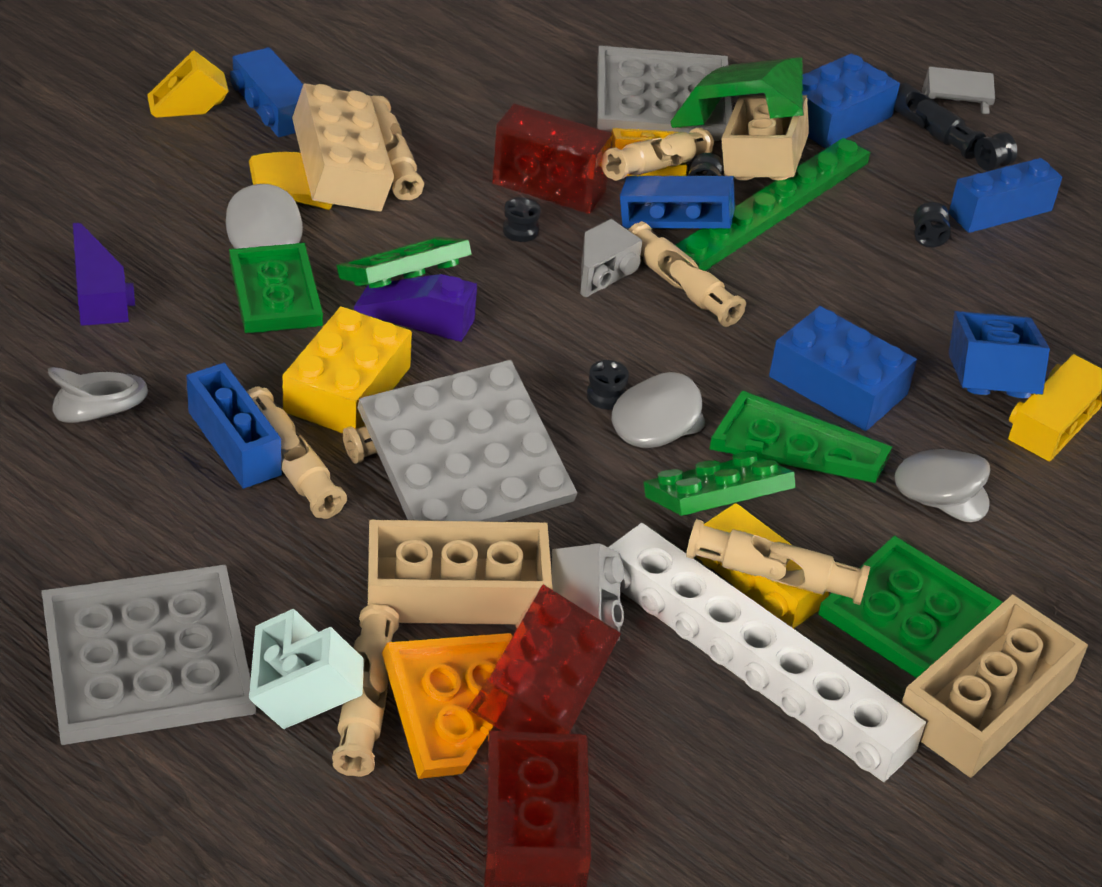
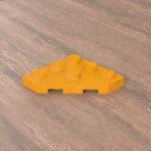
[382,633,527,779]

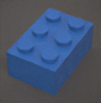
[802,53,900,148]
[769,306,917,432]
[949,311,1050,398]

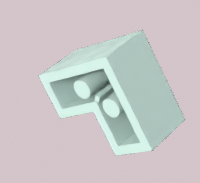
[249,609,364,729]

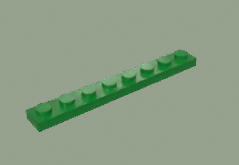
[675,138,870,271]

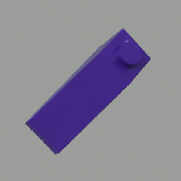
[73,223,135,326]
[354,274,477,342]

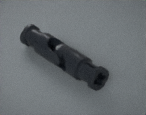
[882,70,986,159]

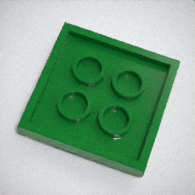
[818,536,1003,678]

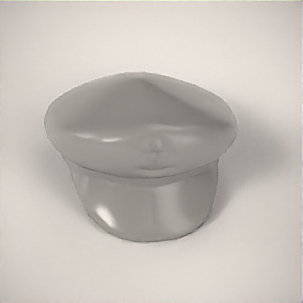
[226,184,303,249]
[48,367,148,423]
[611,372,705,448]
[895,449,990,522]

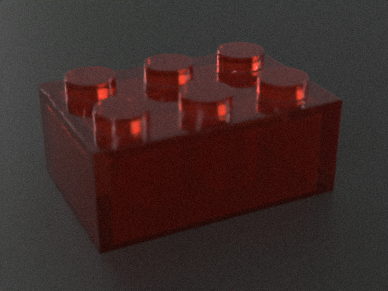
[492,104,613,214]
[468,584,621,759]
[484,731,591,887]

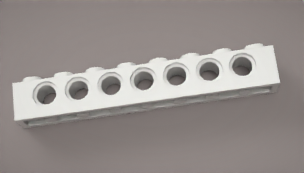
[608,523,926,782]

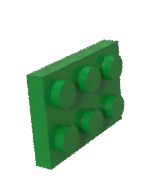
[336,237,472,288]
[229,243,323,333]
[643,452,796,516]

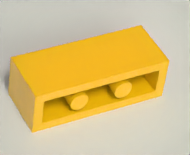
[1008,354,1102,462]
[696,503,829,629]

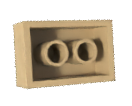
[721,95,809,180]

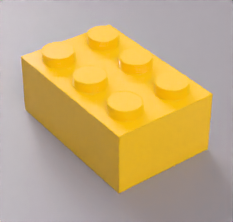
[282,306,412,433]

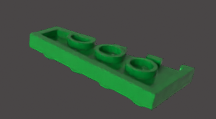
[709,390,892,483]

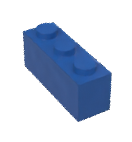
[230,47,303,138]
[949,158,1062,233]
[620,176,735,228]
[186,362,282,489]

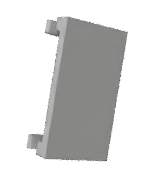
[922,67,995,114]

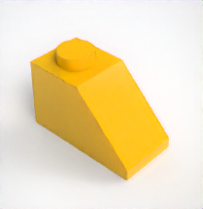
[147,50,229,118]

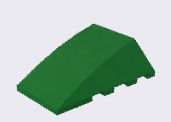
[670,58,804,128]

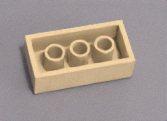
[292,83,394,212]
[368,520,553,625]
[901,594,1088,778]

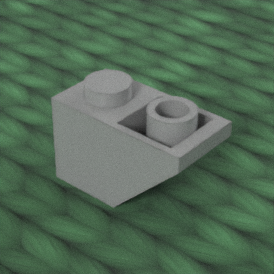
[580,219,642,298]
[552,543,624,642]

